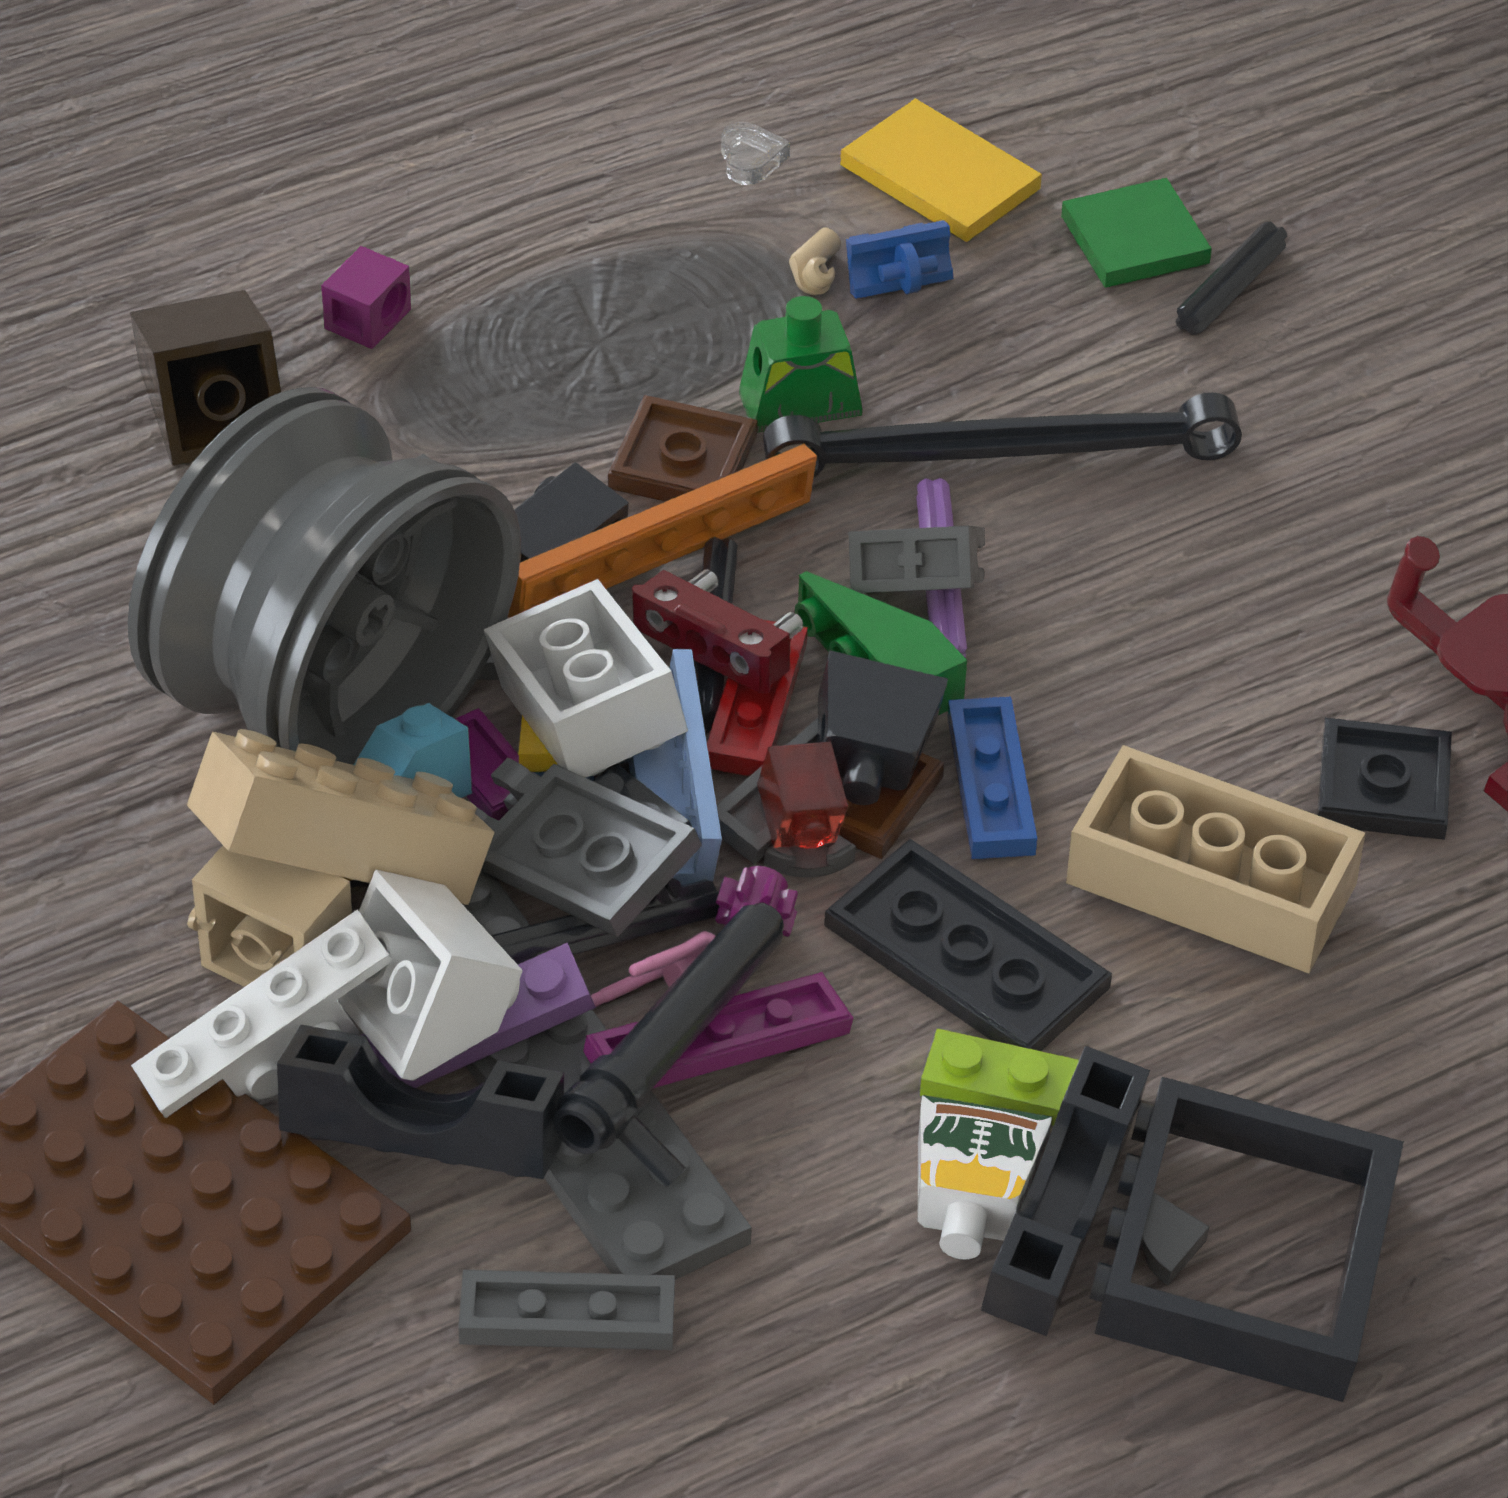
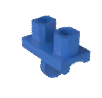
[846,220,954,299]

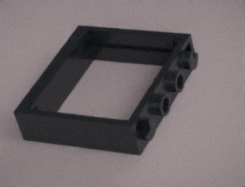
[1089,1077,1404,1402]

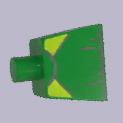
[739,296,863,433]

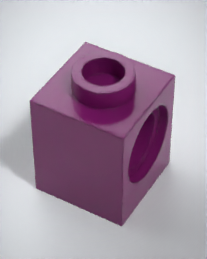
[321,246,411,349]

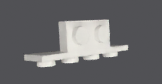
[131,909,393,1118]

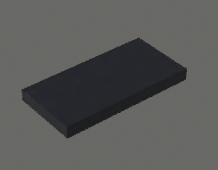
[824,839,1112,1051]

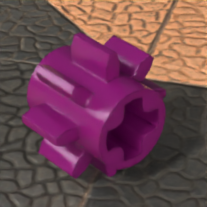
[715,866,798,937]

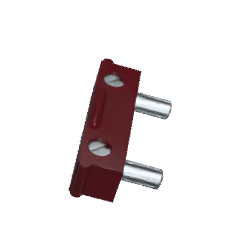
[632,569,803,694]

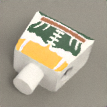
[918,1095,1052,1259]

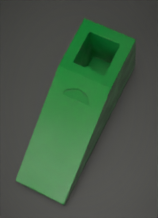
[795,571,967,715]

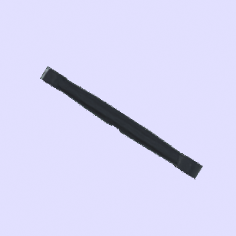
[763,392,1242,477]

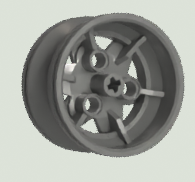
[128,387,521,765]

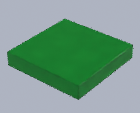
[1061,177,1212,288]

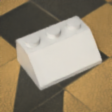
[337,869,523,1081]

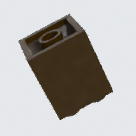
[130,290,281,466]

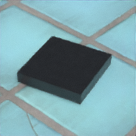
[1317,717,1452,840]

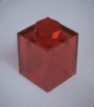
[757,742,848,849]

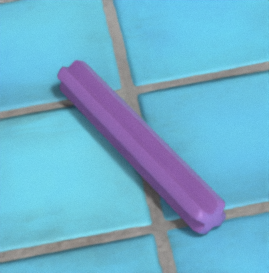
[916,478,967,658]

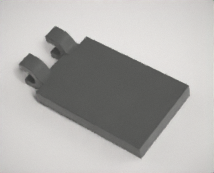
[475,758,702,937]

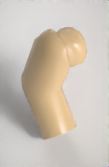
[789,228,841,295]

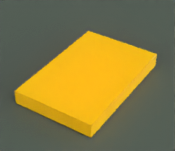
[840,98,1042,242]

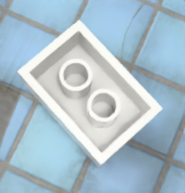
[484,579,688,778]

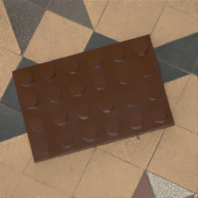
[0,1000,411,1405]

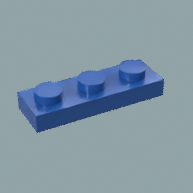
[947,696,1037,859]

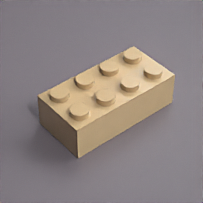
[187,729,495,905]
[1066,745,1365,974]

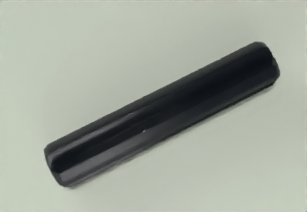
[1175,221,1288,335]

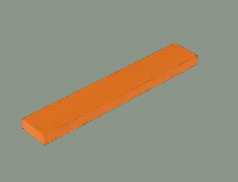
[507,444,817,618]

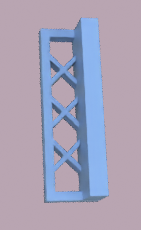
[628,649,722,886]

